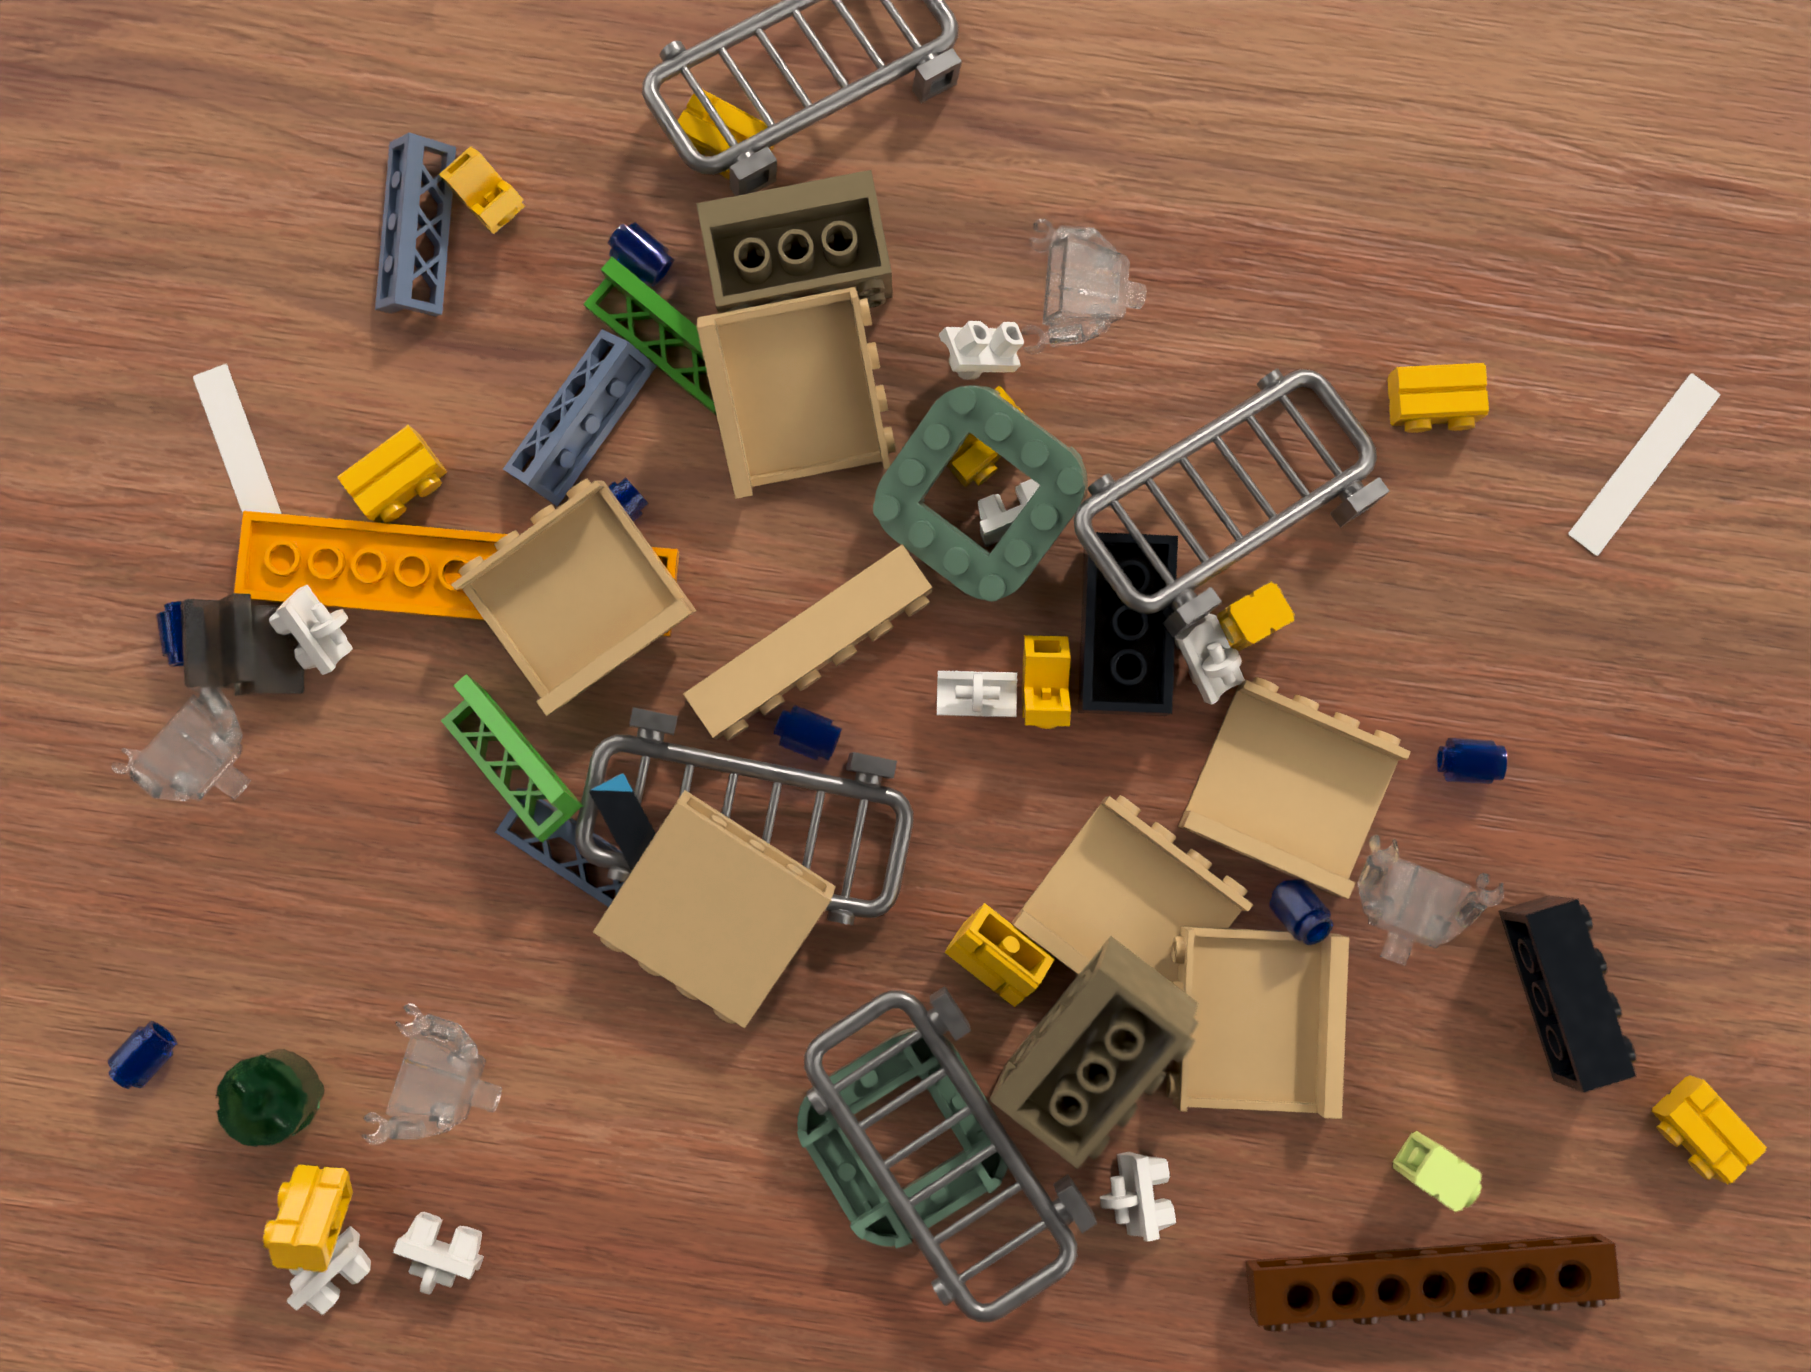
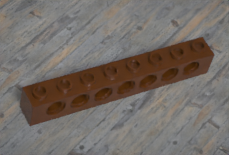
[1246,1234,1621,1332]

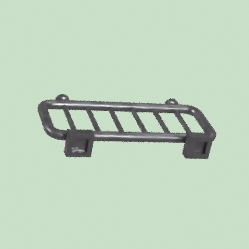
[642,0,962,196]
[1074,369,1390,637]
[575,707,913,925]
[804,986,1097,1322]

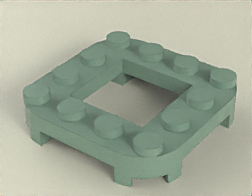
[873,385,1088,602]
[797,1028,1008,1248]

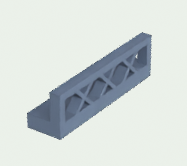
[375,133,456,317]
[503,329,656,507]
[495,788,625,907]

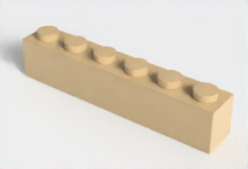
[683,544,932,741]

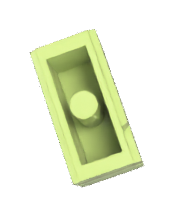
[1392,1131,1482,1212]

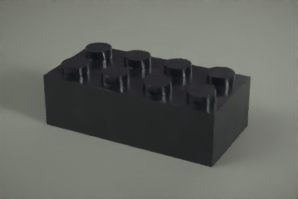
[1078,532,1178,717]
[1499,895,1637,1093]

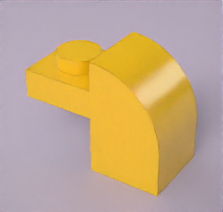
[439,146,525,235]
[1022,635,1071,729]

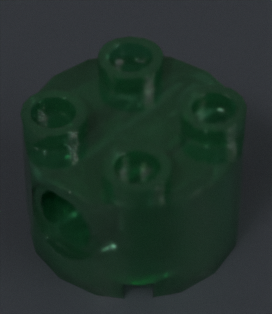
[216,1049,325,1147]

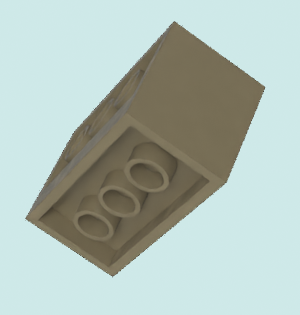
[696,170,893,313]
[990,936,1198,1169]

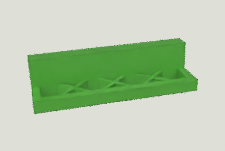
[583,257,716,415]
[441,674,583,843]

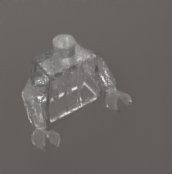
[1021,219,1147,355]
[111,666,251,802]
[1357,835,1504,966]
[361,1004,502,1145]

